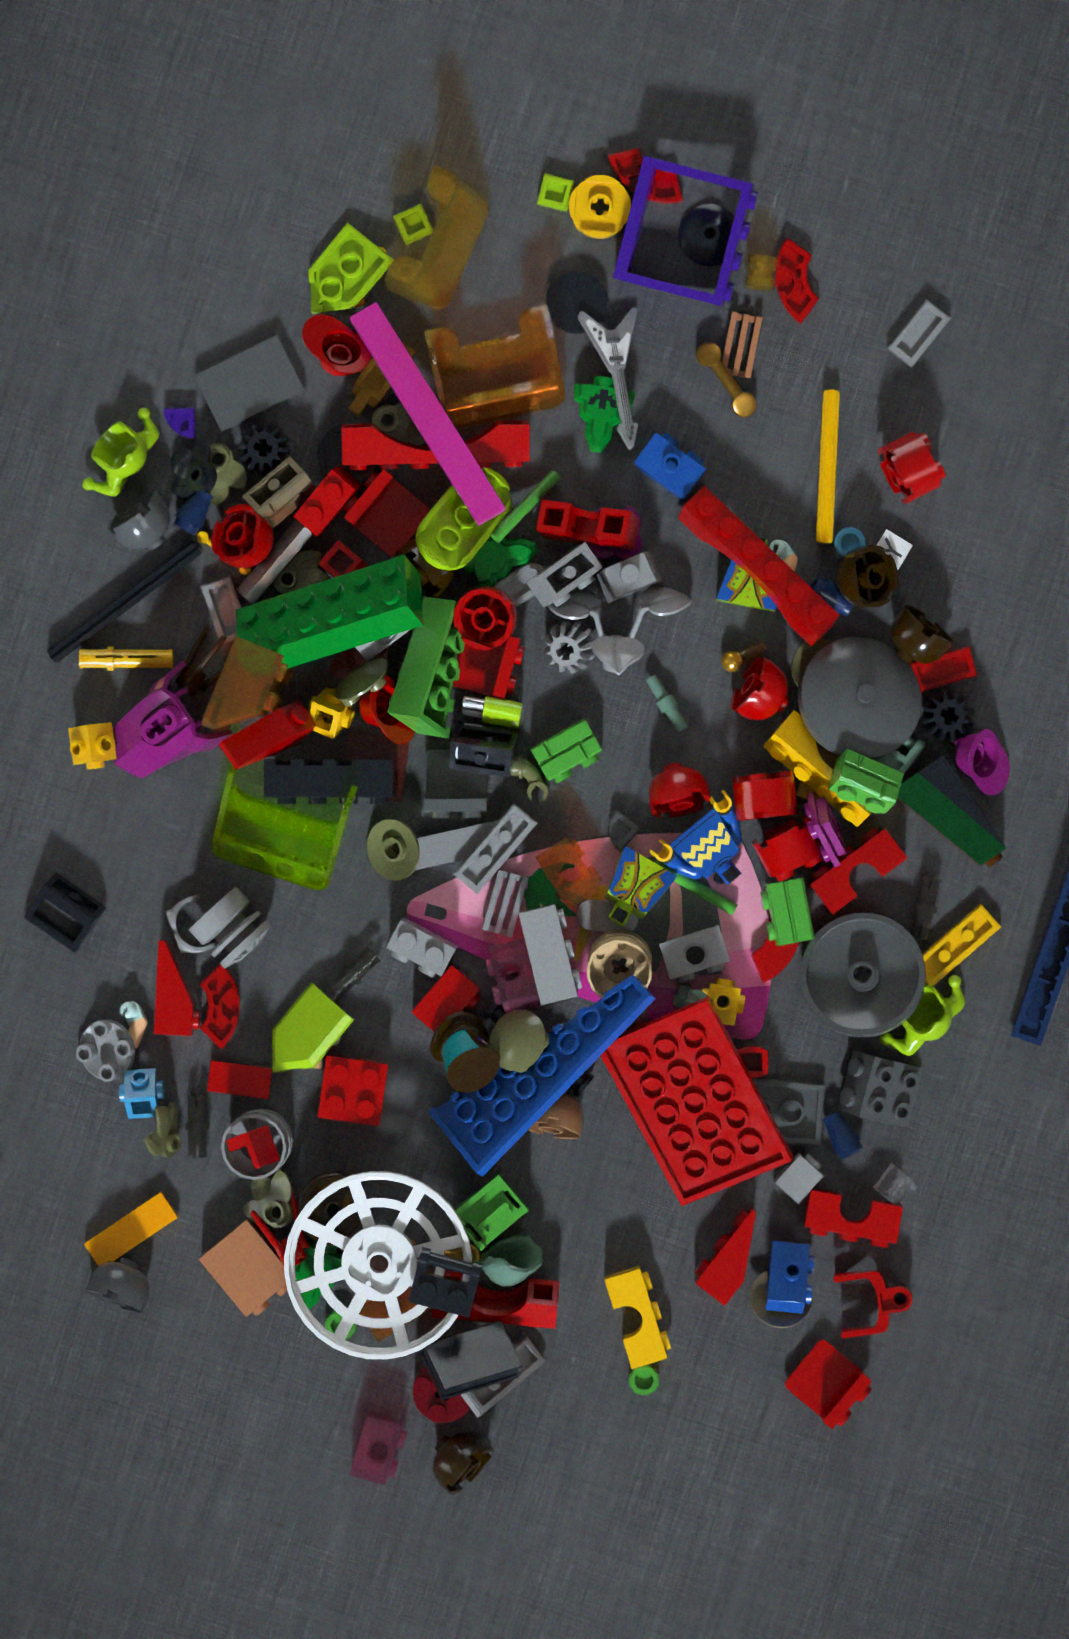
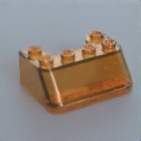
[424,304,566,428]
[201,636,295,732]

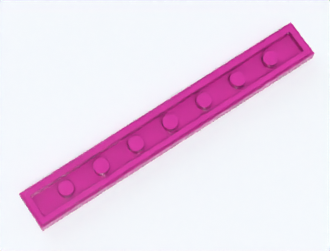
[350,302,505,526]

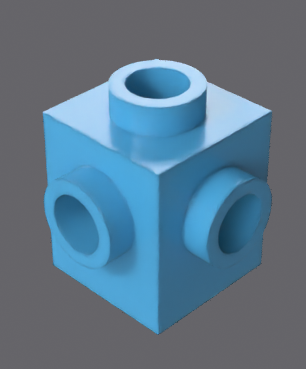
[119,1068,165,1119]

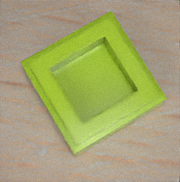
[537,173,575,212]
[393,203,434,245]

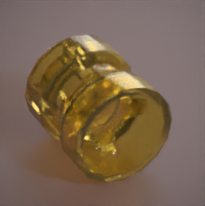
[744,254,778,291]

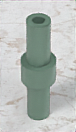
[646,674,688,733]

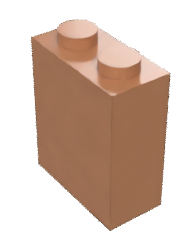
[199,1218,287,1317]

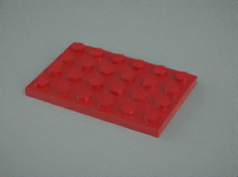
[601,996,793,1206]

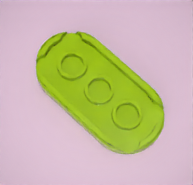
[416,468,512,571]

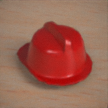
[302,314,371,376]
[359,676,415,745]

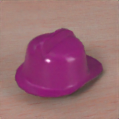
[955,729,1010,796]

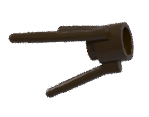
[175,625,238,697]

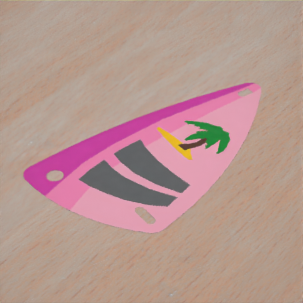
[407,833,771,1040]

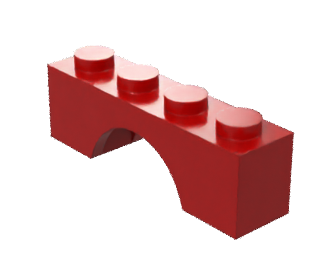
[431,1270,560,1329]

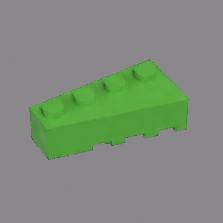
[387,597,465,739]

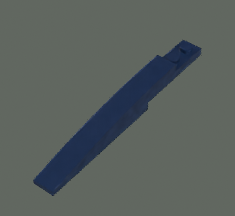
[1011,859,1069,1046]

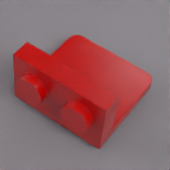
[344,469,430,557]
[452,636,525,699]
[785,1339,872,1429]

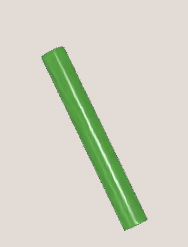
[491,470,561,543]
[655,859,738,915]

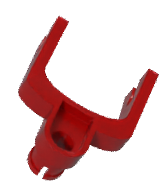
[833,1270,913,1339]

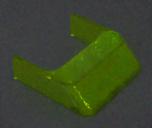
[211,764,358,890]

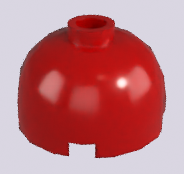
[211,504,274,568]
[453,586,518,650]
[731,657,789,721]
[648,763,711,818]

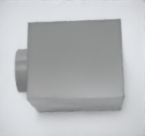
[774,1152,823,1204]

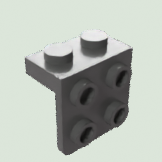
[424,750,488,818]
[838,1050,922,1127]

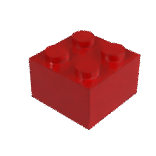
[317,1054,390,1126]

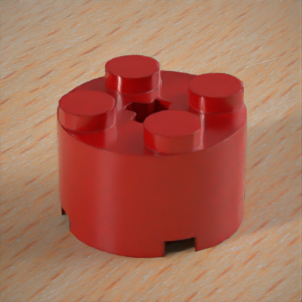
[877,431,946,504]
[732,771,798,821]
[752,815,823,882]

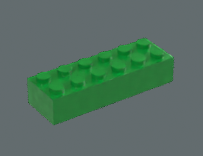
[236,555,424,679]

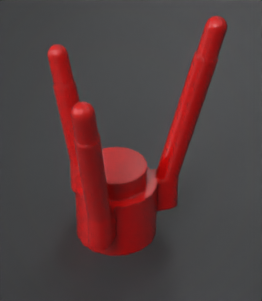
[250,1190,310,1266]

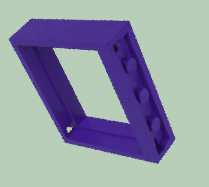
[613,156,759,307]

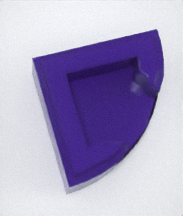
[163,407,196,439]

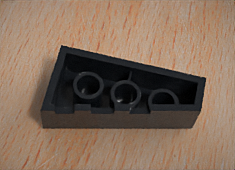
[264,759,397,804]

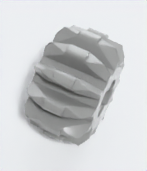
[543,620,595,674]

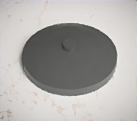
[798,637,921,760]
[800,913,926,1038]

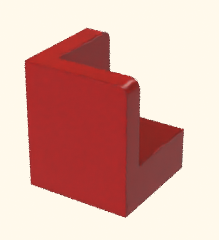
[226,1125,280,1169]

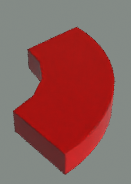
[608,148,683,204]
[775,237,819,325]
[750,913,799,983]
[200,964,240,1050]

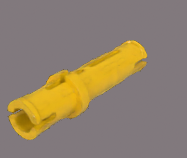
[79,646,174,671]

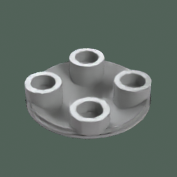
[76,1019,135,1082]

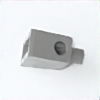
[596,552,662,604]

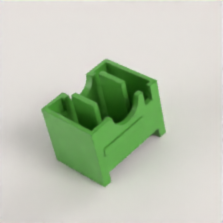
[454,1171,529,1251]

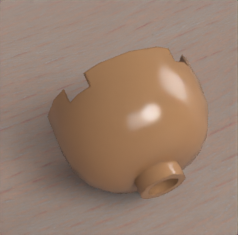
[528,1089,584,1139]

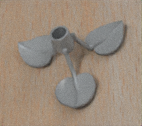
[548,586,692,675]

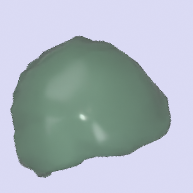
[480,1235,543,1287]

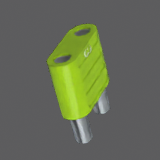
[462,696,523,729]

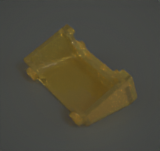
[384,165,489,310]

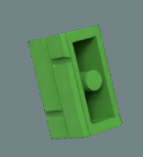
[530,718,602,784]
[828,748,904,814]
[760,878,814,946]

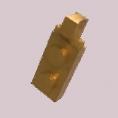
[348,341,415,418]

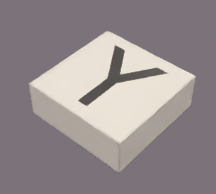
[876,529,913,570]

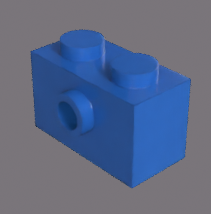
[633,432,706,502]
[765,1241,814,1314]

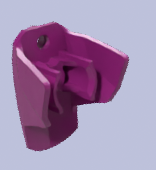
[113,660,234,778]

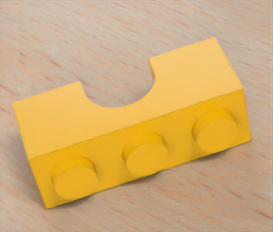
[604,1265,671,1369]

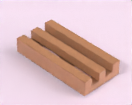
[722,312,762,379]

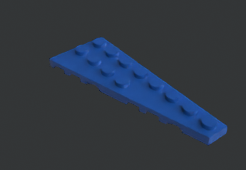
[428,975,656,1177]

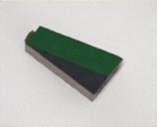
[897,755,1007,867]

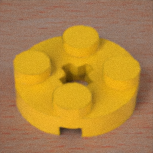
[569,175,631,239]

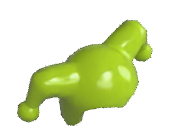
[82,407,159,497]
[880,975,965,1056]

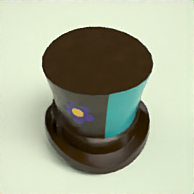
[430,1011,500,1093]

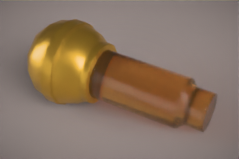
[721,642,767,672]

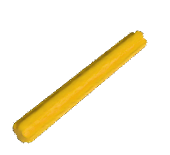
[816,389,840,544]

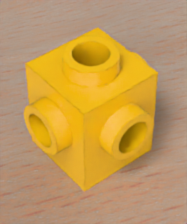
[307,687,355,739]
[68,722,117,770]
[702,978,746,1026]

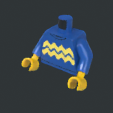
[650,790,742,885]

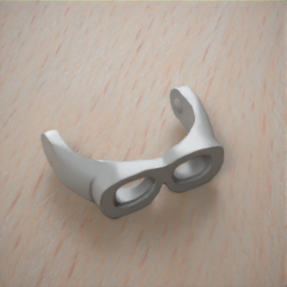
[165,894,217,954]

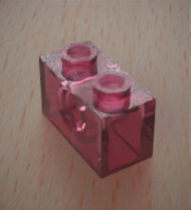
[485,938,541,1014]
[350,1411,407,1486]

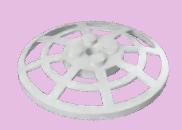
[284,1171,472,1359]

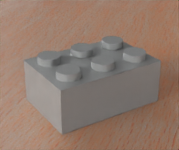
[519,903,582,1005]

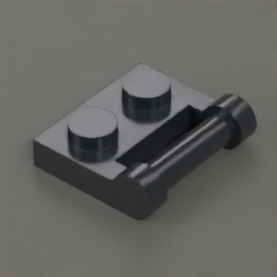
[408,1247,483,1318]

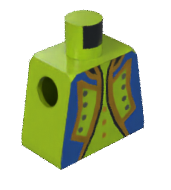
[716,538,776,612]
[605,846,677,927]

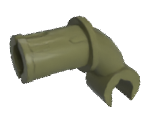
[491,754,549,801]

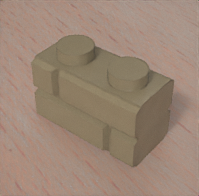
[242,456,316,528]

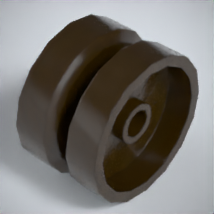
[299,1171,363,1245]

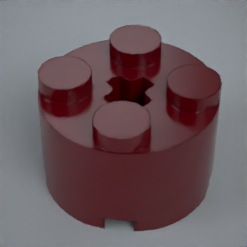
[412,1364,470,1423]

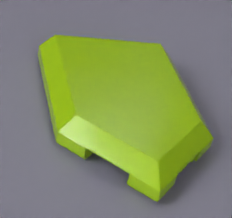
[308,222,395,314]
[272,982,354,1073]

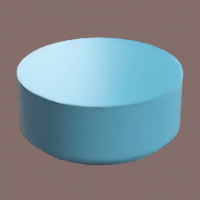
[834,527,866,557]

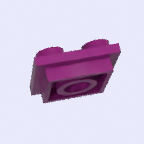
[803,792,846,867]

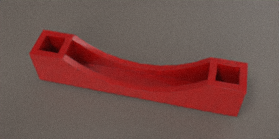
[341,420,530,470]
[678,486,839,647]

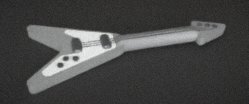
[578,307,638,450]

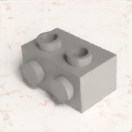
[526,542,603,608]
[386,917,458,978]

